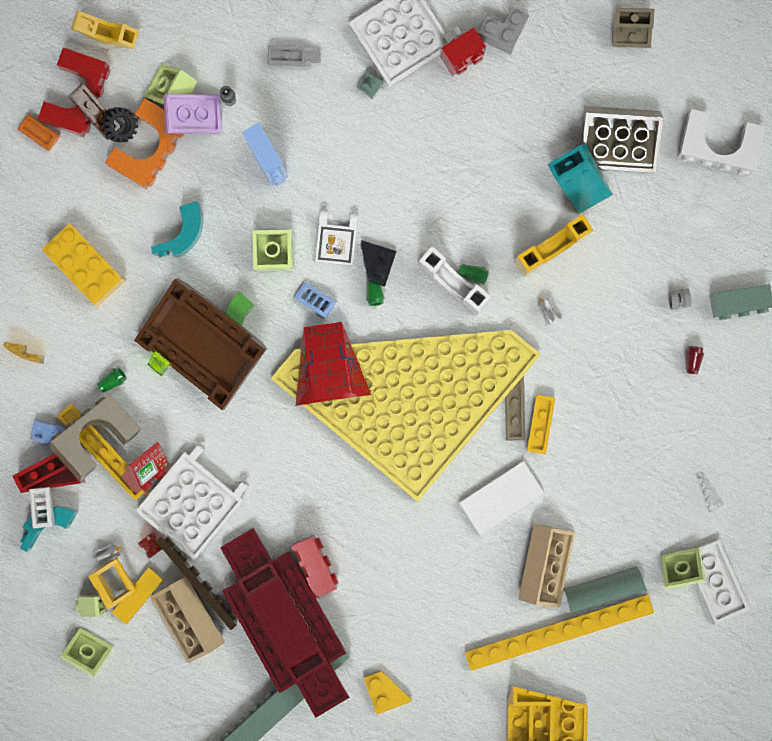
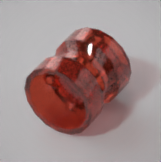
[138,532,162,559]

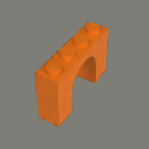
[105,98,184,190]

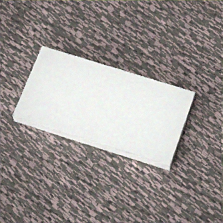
[459,461,544,535]
[696,538,750,625]

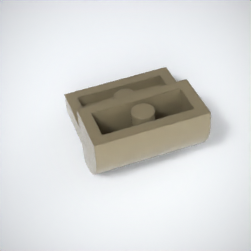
[612,8,655,48]

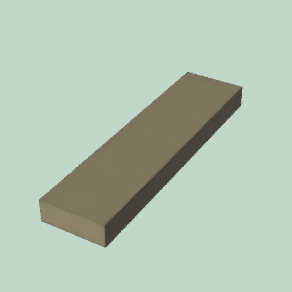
[505,376,525,441]

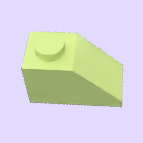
[76,594,107,617]

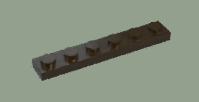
[156,534,237,630]

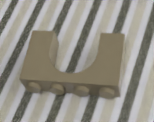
[49,394,141,481]

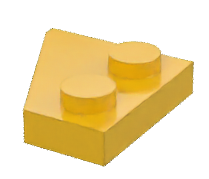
[363,670,412,715]

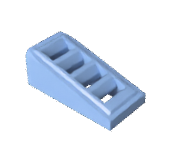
[294,282,336,319]

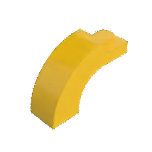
[71,11,139,49]

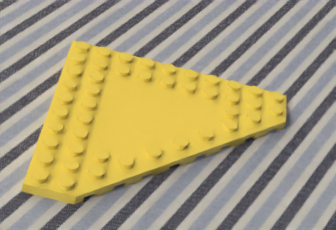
[270,330,541,502]

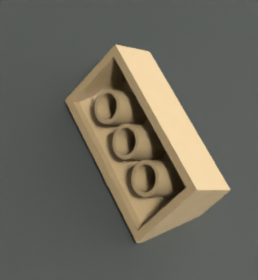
[518,524,575,608]
[150,577,225,663]

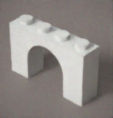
[678,109,766,176]
[418,246,491,315]

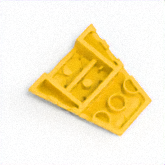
[506,686,588,741]

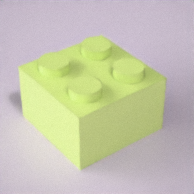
[252,230,293,272]

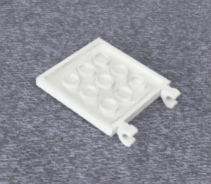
[348,0,462,88]
[135,445,249,561]

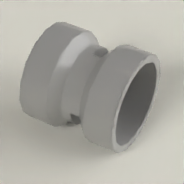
[668,288,691,310]

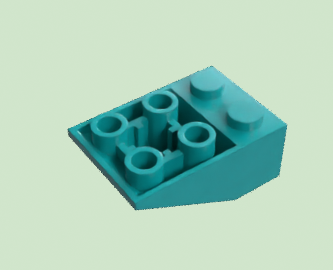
[547,144,613,213]

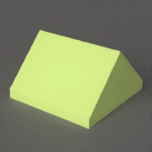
[661,547,706,589]
[60,628,113,677]

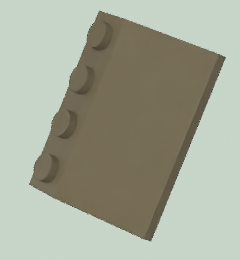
[581,106,663,173]

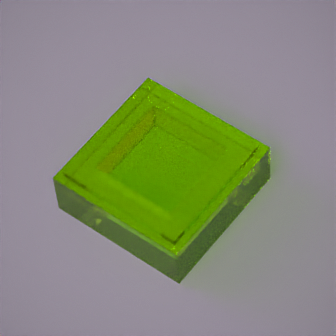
[147,351,170,376]

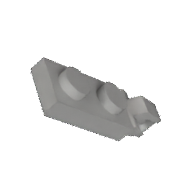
[267,45,321,67]

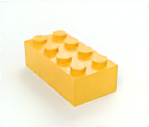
[41,223,126,307]

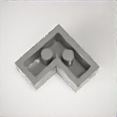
[478,7,529,54]

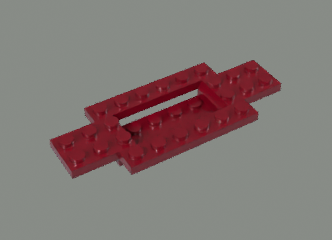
[220,528,350,718]

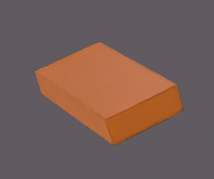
[17,114,60,152]

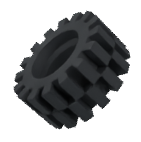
[100,107,138,143]

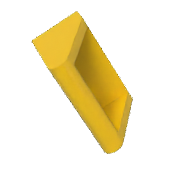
[88,557,137,610]

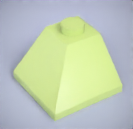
[143,64,197,105]

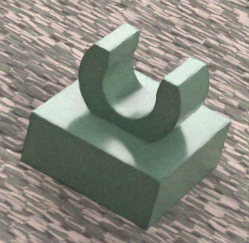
[357,71,383,99]

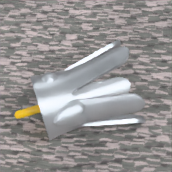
[538,297,563,326]
[92,542,122,565]

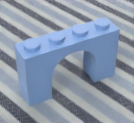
[242,123,287,186]

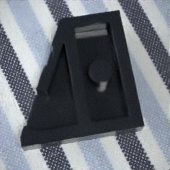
[360,240,397,287]

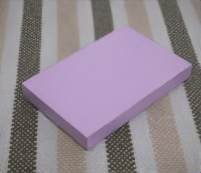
[163,94,221,134]

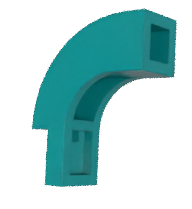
[151,201,203,258]

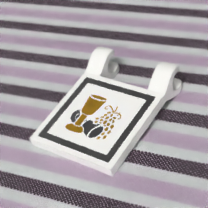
[315,210,358,266]

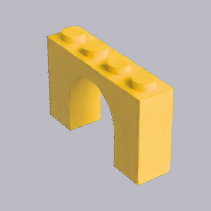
[514,214,594,277]

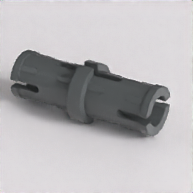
[220,86,236,106]

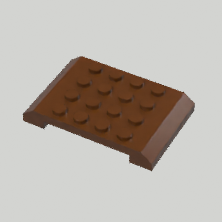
[134,278,267,410]

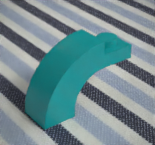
[20,506,78,552]

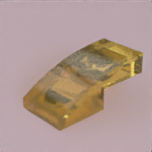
[3,342,45,364]

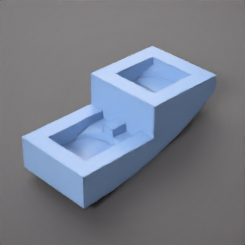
[31,420,66,444]

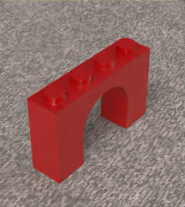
[37,47,110,137]

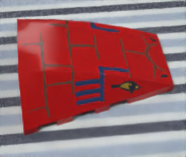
[295,322,371,406]

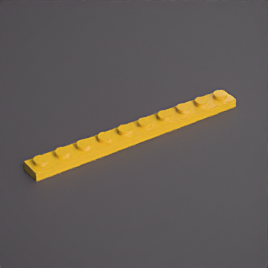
[464,594,654,671]

